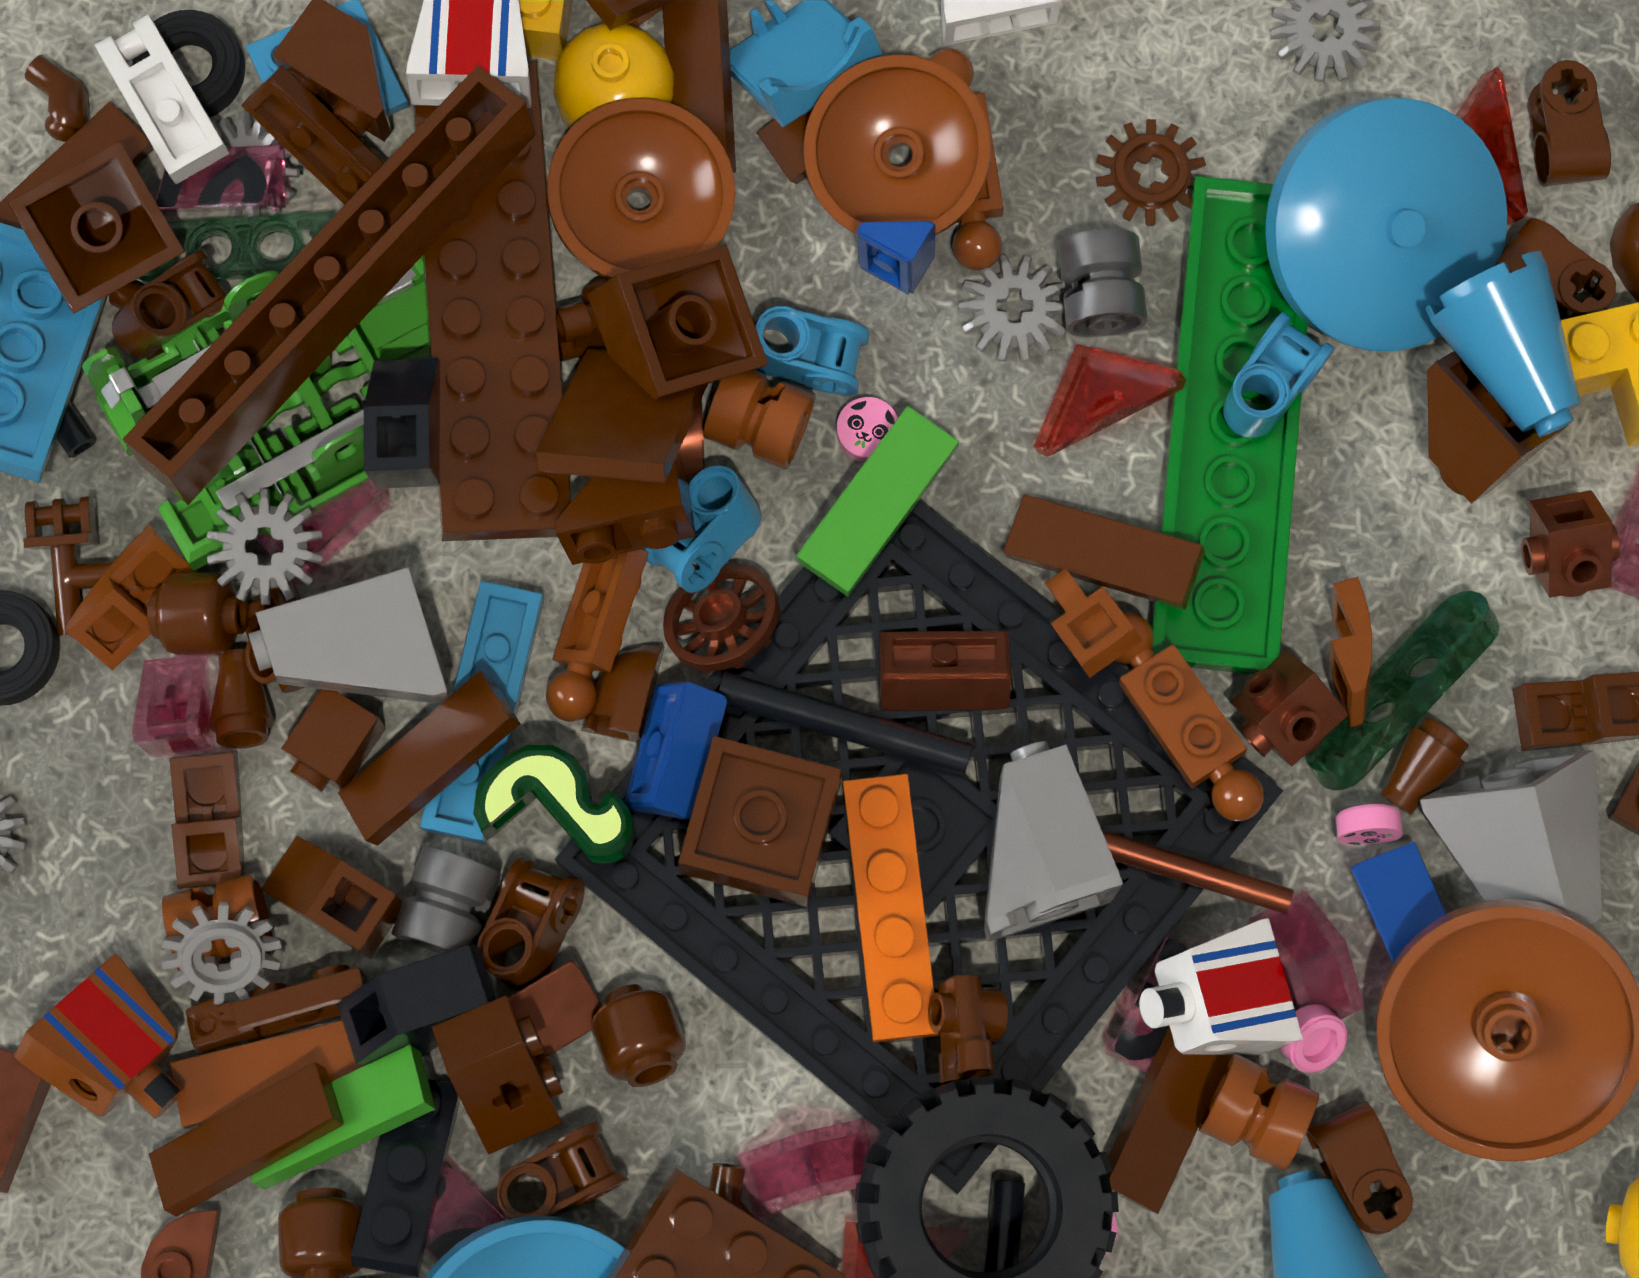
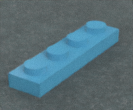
[420,581,545,844]

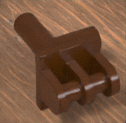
[23,496,114,636]

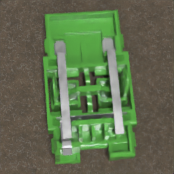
[81,256,430,571]

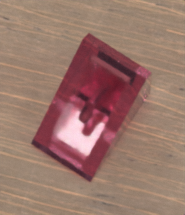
[132,656,216,758]
[1248,891,1366,1020]
[738,1119,871,1219]

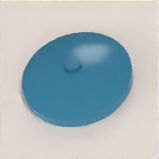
[1266,97,1507,352]

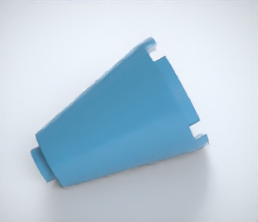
[1425,251,1581,438]
[1269,1171,1388,1278]

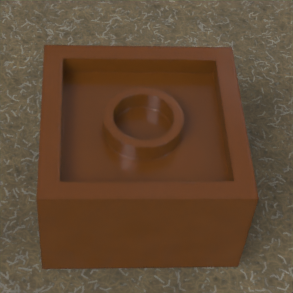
[678,736,842,907]

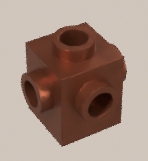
[1521,490,1620,598]
[1230,650,1349,767]

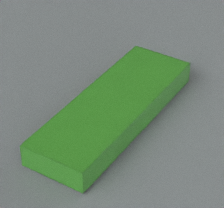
[796,405,959,597]
[251,1044,435,1190]

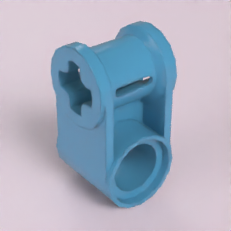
[754,306,870,397]
[1223,312,1335,438]
[642,466,762,593]

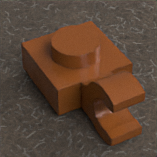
[1045,568,1143,678]

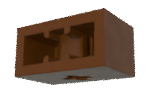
[432,995,564,1155]

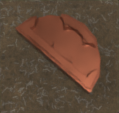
[141,1210,221,1278]

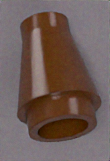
[209,649,274,749]
[1379,716,1469,816]

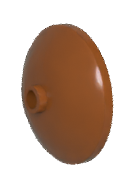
[803,55,992,236]
[547,98,735,279]

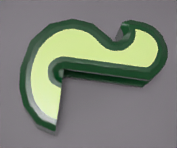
[473,745,635,864]

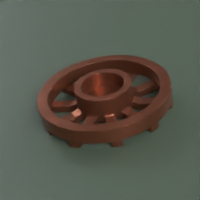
[663,563,781,674]

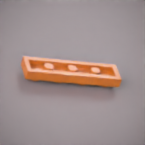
[843,774,939,1043]

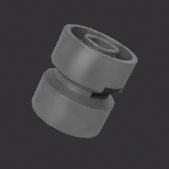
[1058,228,1148,338]
[392,847,501,954]

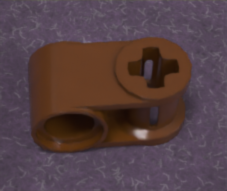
[1527,60,1611,187]
[1495,218,1616,320]
[112,250,227,357]
[477,857,585,990]
[1306,1101,1413,1235]
[496,1121,629,1219]

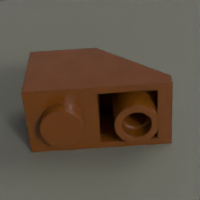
[272,0,391,142]
[554,454,696,565]
[261,836,403,959]

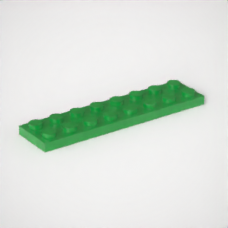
[1151,176,1308,675]

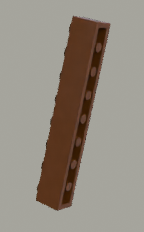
[123,65,535,505]

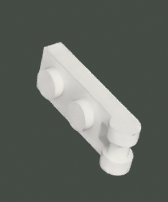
[95,14,230,184]

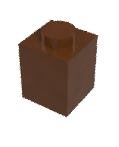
[281,689,386,792]

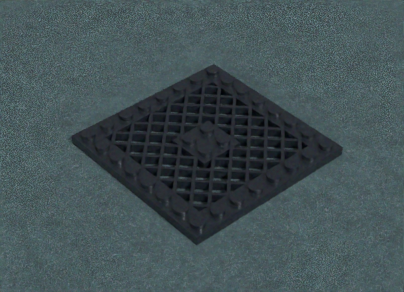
[555,501,1283,1196]

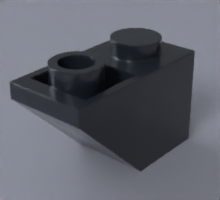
[363,358,440,489]
[337,945,496,1064]

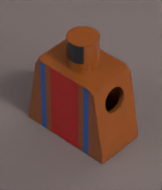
[14,953,183,1119]

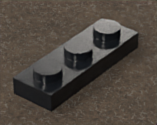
[351,1079,460,1277]

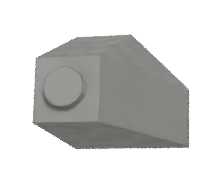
[248,567,447,703]
[984,741,1123,942]
[1420,750,1602,925]

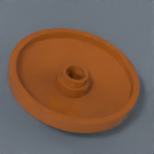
[1376,899,1639,1162]

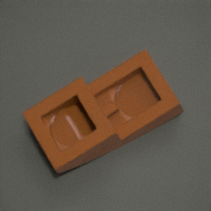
[65,524,199,671]
[1329,577,1372,727]

